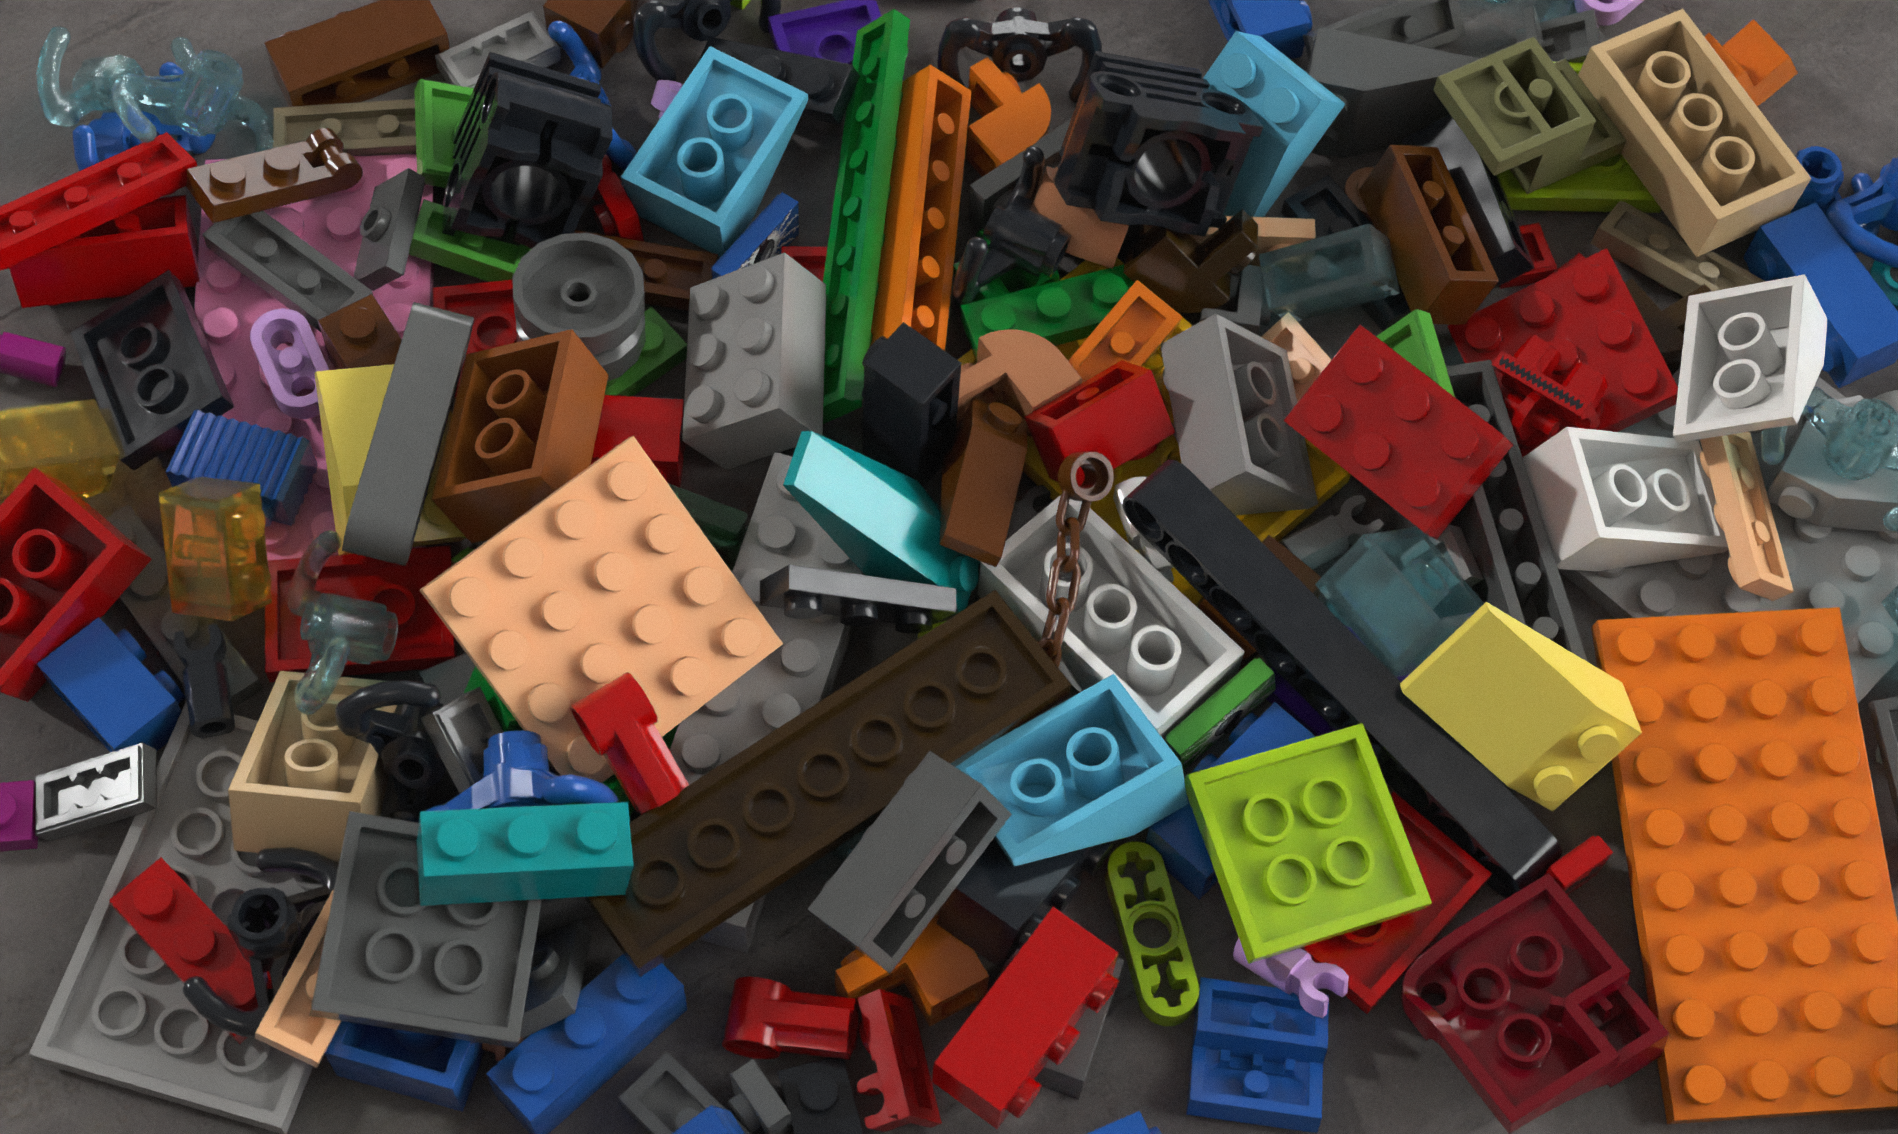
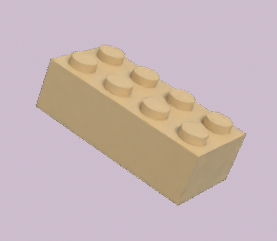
[1578,9,1811,257]

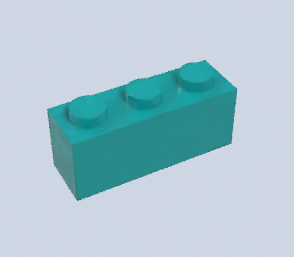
[417,802,634,906]

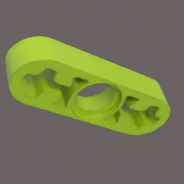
[1105,841,1199,1026]

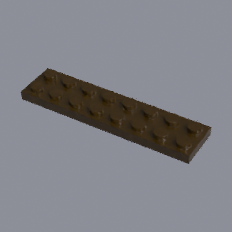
[584,590,1071,977]

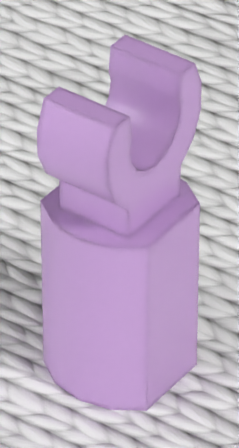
[1233,938,1349,1018]

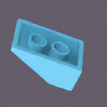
[1203,31,1345,217]
[621,46,808,257]
[956,674,1188,867]

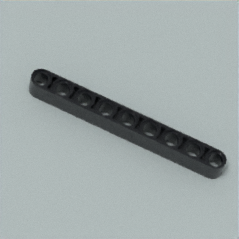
[1122,459,1562,898]

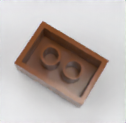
[431,329,609,543]

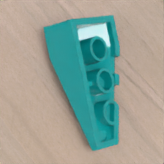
[783,431,980,615]

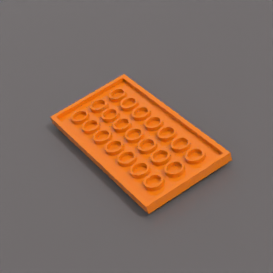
[1591,607,1898,1124]

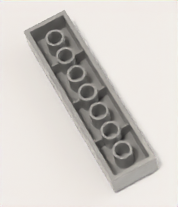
[670,452,865,953]

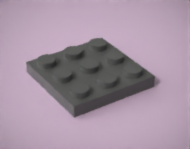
[309,811,542,1048]

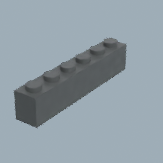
[1446,360,1588,662]

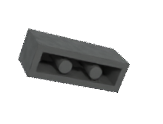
[807,751,1012,973]

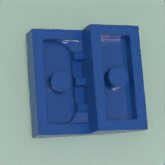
[1186,977,1329,1133]

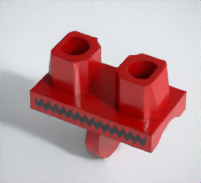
[1491,334,1608,441]

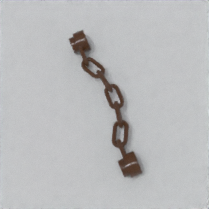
[1038,452,1114,667]

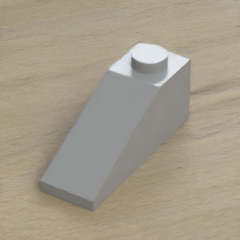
[1767,417,1898,533]

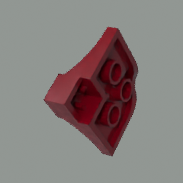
[1401,873,1670,1134]

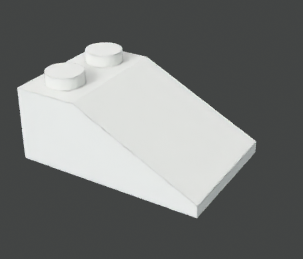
[1673,274,1828,443]
[1523,427,1729,572]

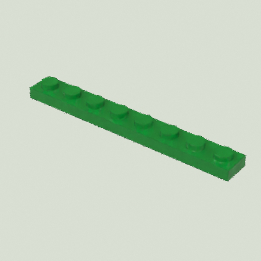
[823,9,910,424]

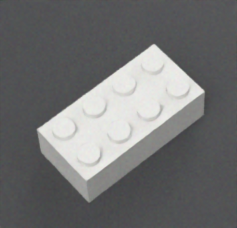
[977,495,1245,742]

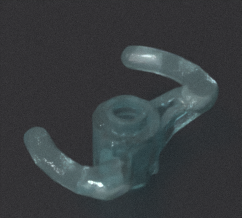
[36,26,203,127]
[111,50,273,153]
[1761,386,1898,532]
[288,530,398,715]

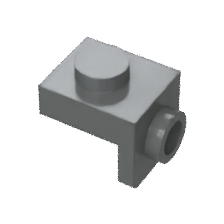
[1516,5,1601,62]
[1199,265,1273,335]

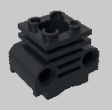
[1054,51,1263,237]
[442,52,613,249]

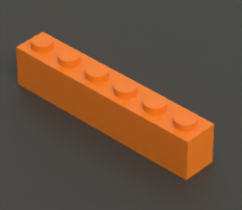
[869,64,971,351]

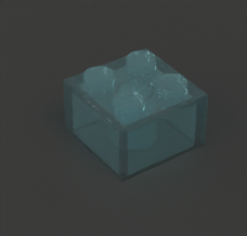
[1315,527,1484,677]

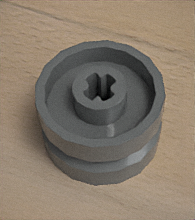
[512,233,646,382]

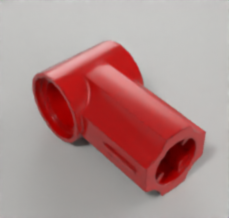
[570,672,689,814]
[722,977,860,1060]

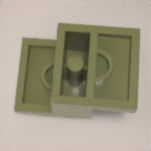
[1433,37,1627,194]

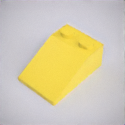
[314,364,467,556]
[1400,602,1642,811]

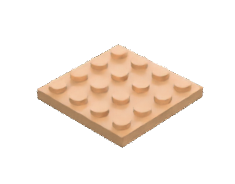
[419,436,783,783]

